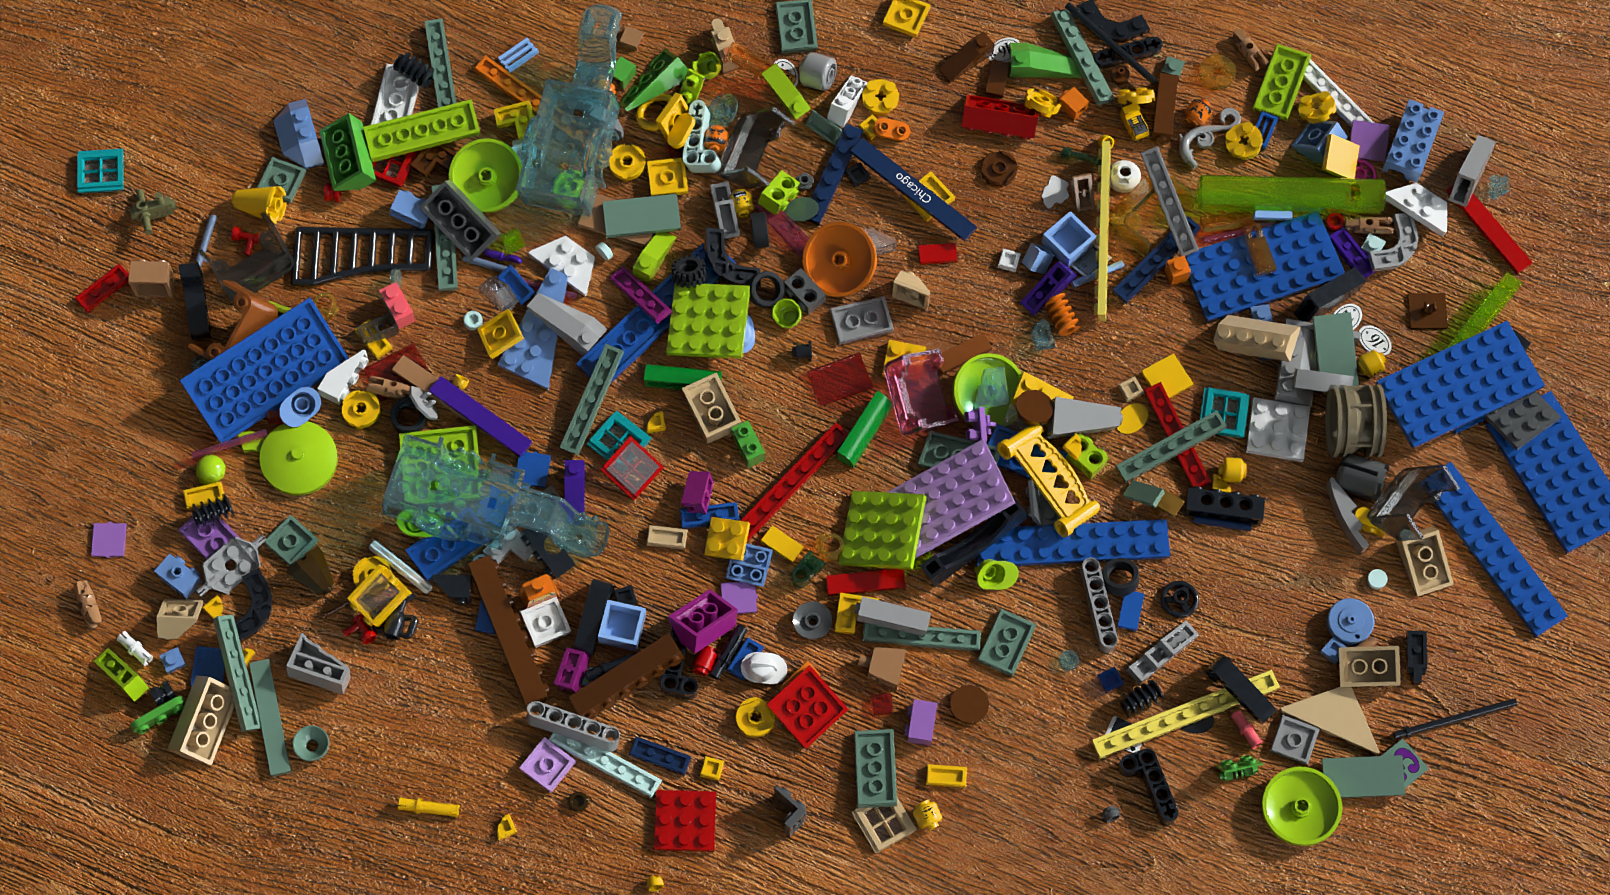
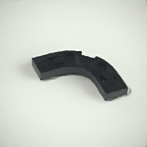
[1076,0,1150,42]
[704,227,761,288]
[235,568,273,642]

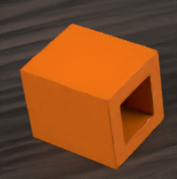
[1060,87,1089,120]
[1164,255,1191,286]

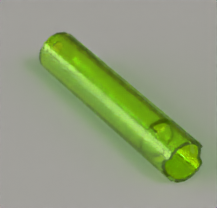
[1197,175,1386,214]

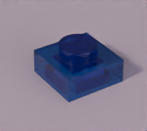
[1097,666,1124,694]

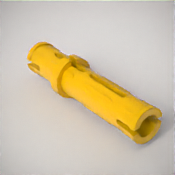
[398,797,460,818]

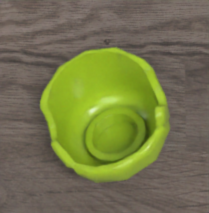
[692,52,722,80]
[772,298,802,329]
[196,455,226,485]

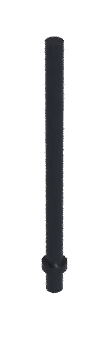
[1065,2,1157,85]
[1393,698,1517,739]

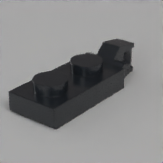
[1406,630,1427,685]

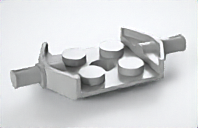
[196,534,266,597]

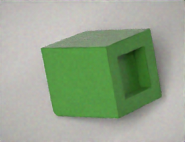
[609,56,636,89]

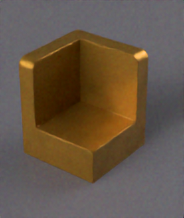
[1153,490,1185,517]

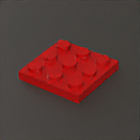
[766,665,849,749]
[654,790,716,852]

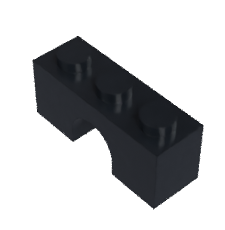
[519,518,576,579]

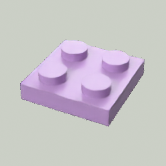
[519,737,576,793]

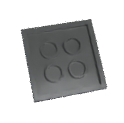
[1483,392,1561,451]

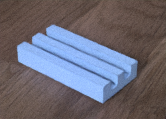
[498,37,539,73]
[1252,210,1292,221]

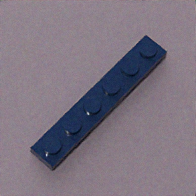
[806,123,863,226]
[1112,216,1201,304]

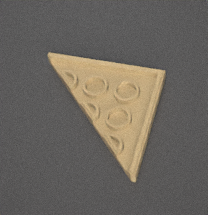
[1279,687,1380,755]

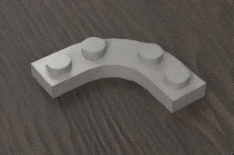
[1368,213,1418,272]

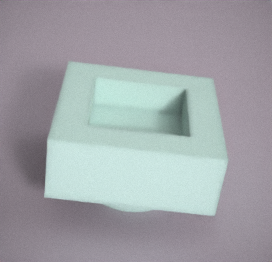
[1361,233,1386,255]

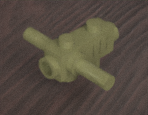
[130,189,177,235]

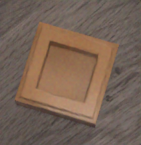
[620,26,644,50]

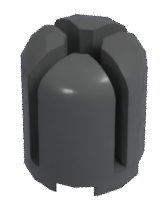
[1336,454,1389,502]

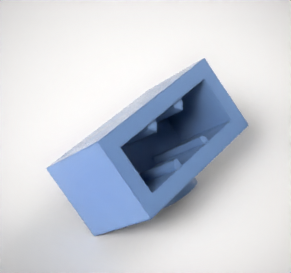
[389,190,429,229]
[154,554,202,599]

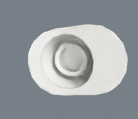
[741,652,788,684]

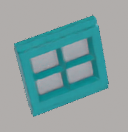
[77,148,124,193]
[1200,387,1250,438]
[587,410,652,472]

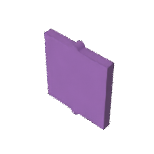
[91,522,127,559]
[721,582,758,614]

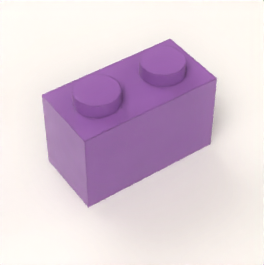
[904,699,937,746]

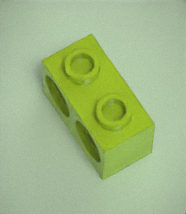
[758,170,800,216]
[1064,433,1108,480]

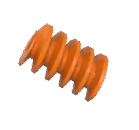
[1045,293,1080,336]

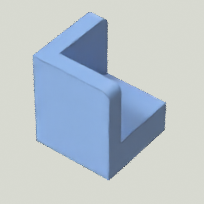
[1022,243,1054,274]

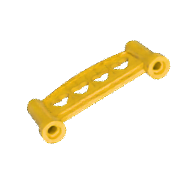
[997,424,1100,538]

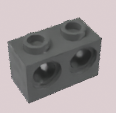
[784,268,826,315]

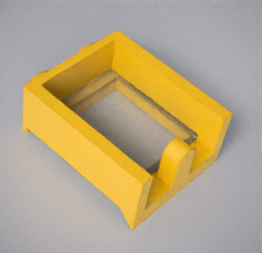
[347,564,412,627]

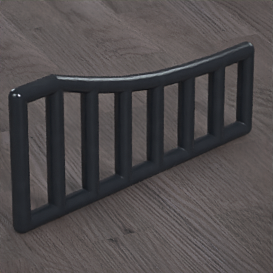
[291,227,433,286]

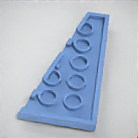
[498,268,568,390]

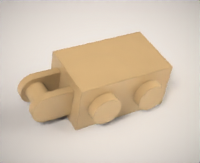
[711,19,740,73]

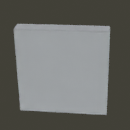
[1269,715,1320,766]

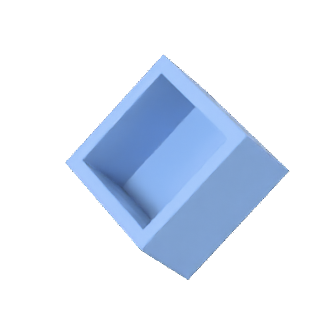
[1042,211,1097,267]
[598,600,646,652]

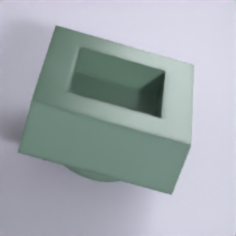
[1162,56,1185,80]

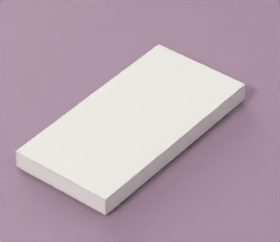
[371,63,419,125]

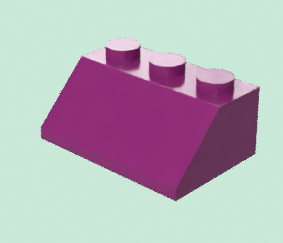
[668,589,738,653]

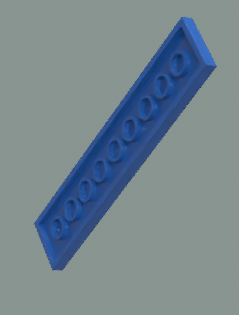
[576,243,736,384]
[1419,462,1568,638]
[974,519,1170,566]

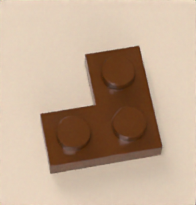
[411,144,457,178]

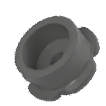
[796,173,814,191]
[1102,806,1121,823]

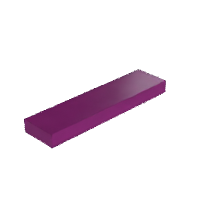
[609,266,672,324]

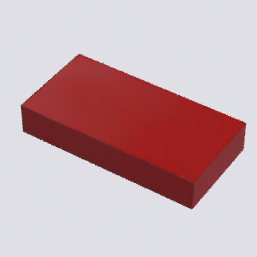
[918,243,957,265]

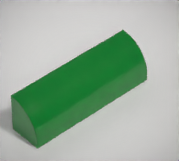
[644,364,722,390]
[837,390,893,469]

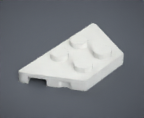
[1383,183,1447,237]
[529,236,595,297]

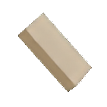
[647,525,688,550]

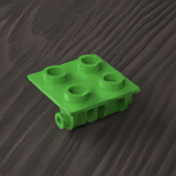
[1215,755,1263,781]

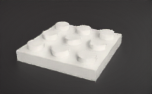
[1246,398,1310,462]

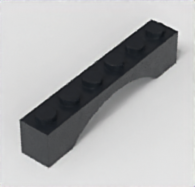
[920,496,1028,588]

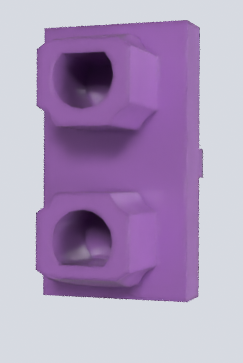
[964,407,996,442]

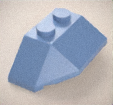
[274,99,325,169]

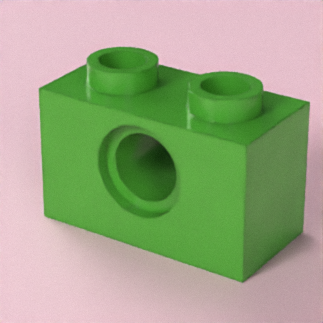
[731,420,765,468]

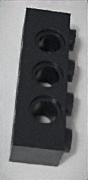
[1184,486,1265,526]

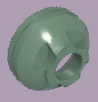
[293,725,329,762]

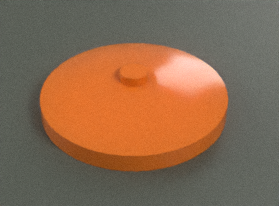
[803,222,877,297]

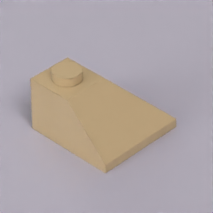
[892,271,930,310]
[157,599,203,640]

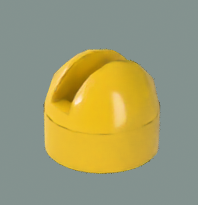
[1098,135,1114,149]
[452,374,469,390]
[647,875,664,892]

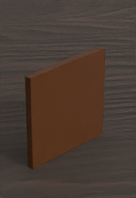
[1408,293,1448,329]

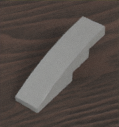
[1326,477,1369,555]
[1126,621,1199,685]

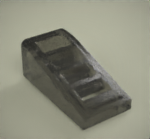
[356,313,399,344]

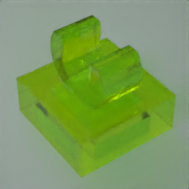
[501,228,525,254]

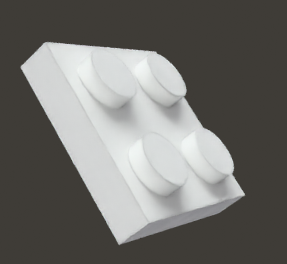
[520,596,572,648]

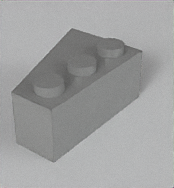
[286,633,351,695]

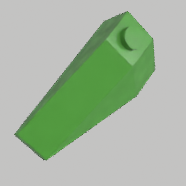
[1009,43,1082,78]
[619,48,688,111]

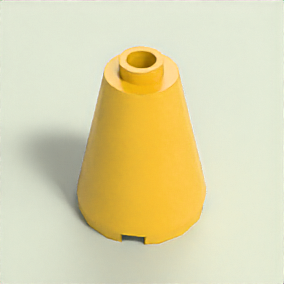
[231,186,286,224]

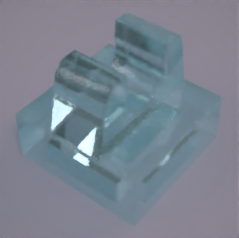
[1488,174,1510,200]

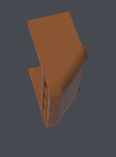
[188,280,278,360]

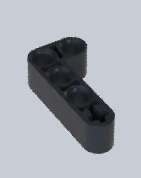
[179,261,211,340]
[573,579,615,658]
[661,627,698,700]
[1204,655,1276,725]
[1118,748,1179,826]

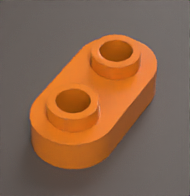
[873,118,910,141]

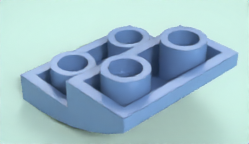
[726,543,773,587]

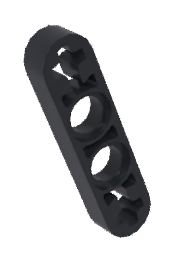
[1094,37,1163,69]

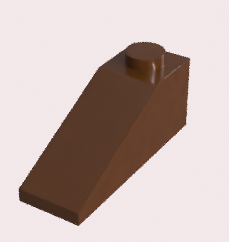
[939,31,995,83]

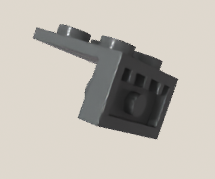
[1026,480,1059,526]
[774,785,807,837]

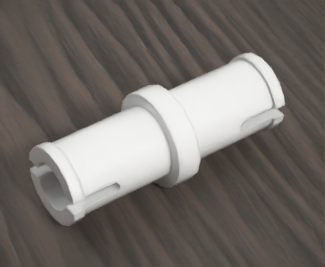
[117,631,153,666]

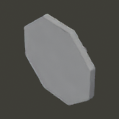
[409,386,437,420]

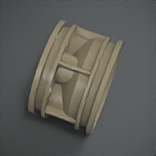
[1325,385,1387,458]

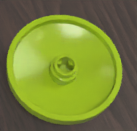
[449,138,524,213]
[952,353,1022,430]
[259,421,338,496]
[1261,767,1342,847]

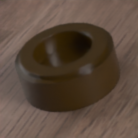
[568,792,589,813]

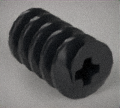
[393,52,435,89]
[191,494,235,528]
[1120,680,1164,718]

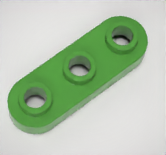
[130,696,186,735]

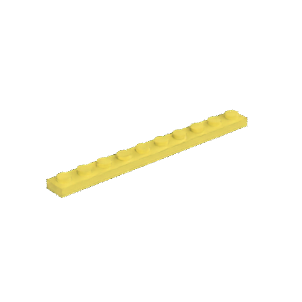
[1094,141,1111,321]
[1092,670,1280,760]

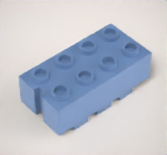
[1382,99,1444,183]

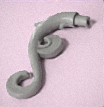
[1179,108,1241,170]

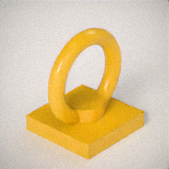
[636,92,689,141]

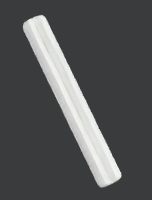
[369,541,432,594]

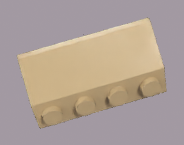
[1213,315,1300,362]
[167,676,235,766]

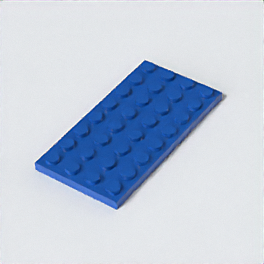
[1179,211,1345,323]
[179,297,349,445]
[1375,320,1545,449]
[1485,391,1610,554]

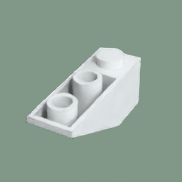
[827,76,868,128]
[318,350,368,405]

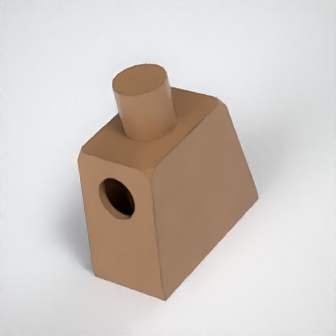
[858,647,906,690]

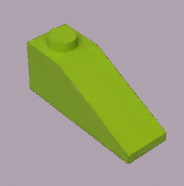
[761,63,811,120]
[633,232,676,284]
[94,648,149,702]

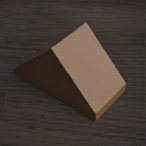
[1070,173,1095,212]

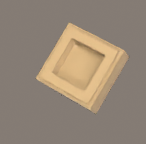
[1118,376,1144,402]

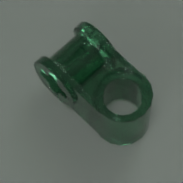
[791,551,826,588]

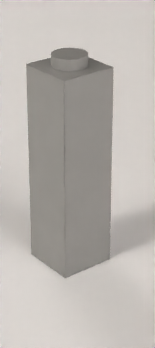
[854,597,931,637]

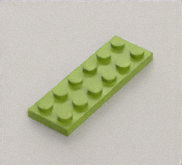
[363,99,481,162]

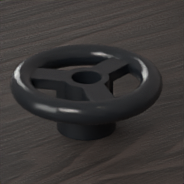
[1160,581,1199,618]

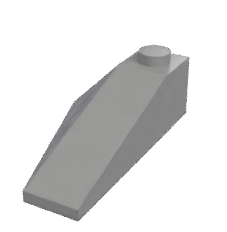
[526,293,607,356]

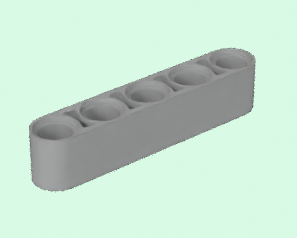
[1080,558,1118,653]
[526,701,620,752]

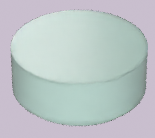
[596,242,613,261]
[463,311,483,331]
[1367,569,1388,590]

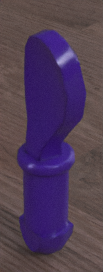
[484,248,522,264]

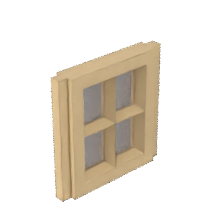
[851,797,917,854]

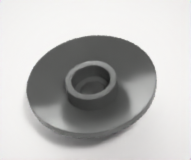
[793,601,832,640]

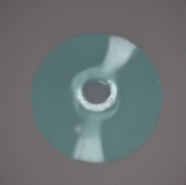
[708,93,738,127]

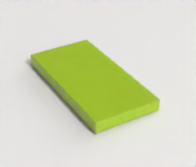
[1252,44,1311,121]

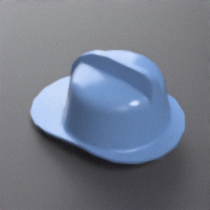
[279,387,321,427]

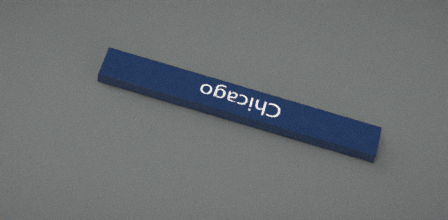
[850,138,977,242]

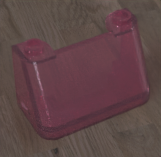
[885,348,960,436]

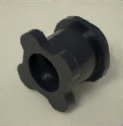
[792,341,812,362]

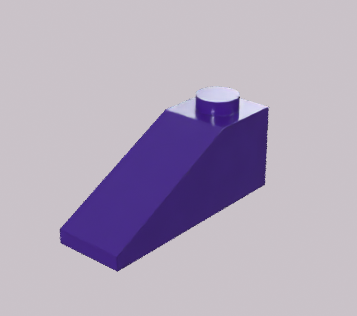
[1020,261,1077,315]
[565,460,585,523]

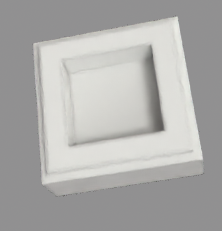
[998,249,1021,272]

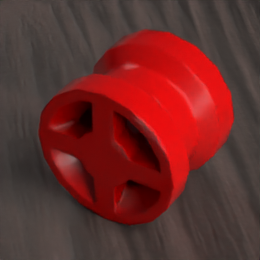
[324,183,342,203]

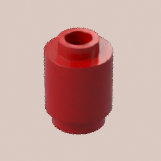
[692,646,717,676]

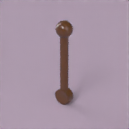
[320,600,351,619]

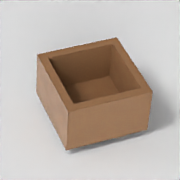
[129,259,175,298]

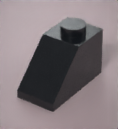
[432,575,472,606]

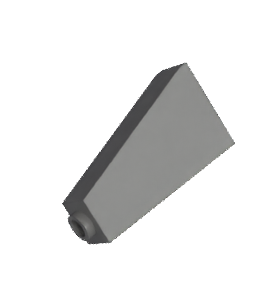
[1449,135,1495,207]
[1047,397,1123,439]

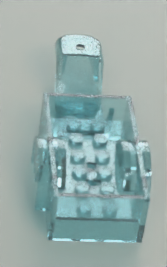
[516,4,622,217]
[382,434,610,558]

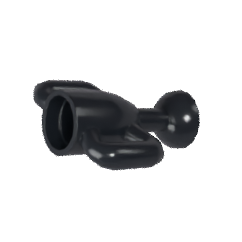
[372,591,418,640]

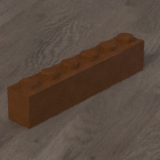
[569,633,685,719]

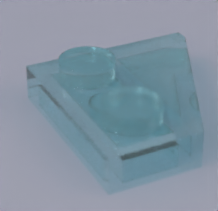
[972,367,1010,409]

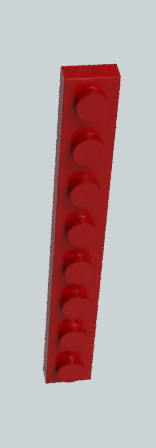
[740,423,849,543]

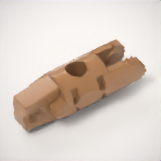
[1233,29,1269,72]
[1344,217,1393,234]
[366,376,410,400]
[74,580,102,631]

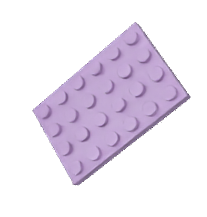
[888,439,1015,558]

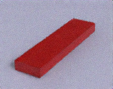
[826,569,906,596]

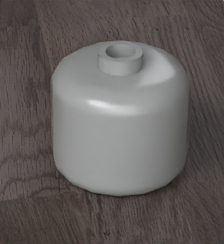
[799,52,837,91]

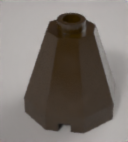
[286,546,334,596]

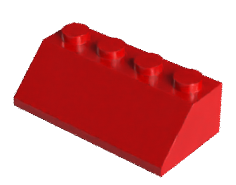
[961,94,1039,140]

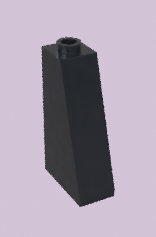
[1293,267,1367,323]

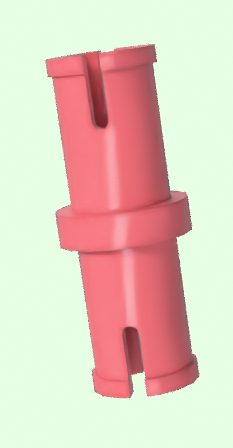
[1230,710,1263,749]

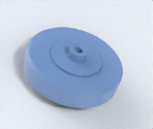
[1326,598,1374,645]

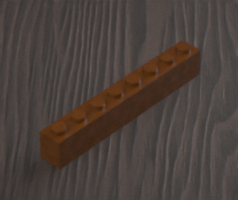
[468,555,550,709]

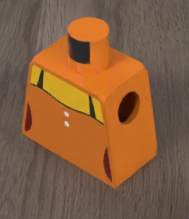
[519,574,561,609]

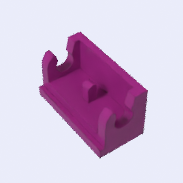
[681,471,714,514]
[554,648,590,694]

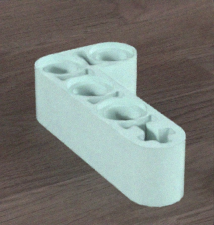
[683,100,721,173]

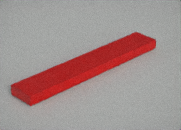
[1446,184,1533,274]
[1144,382,1211,487]

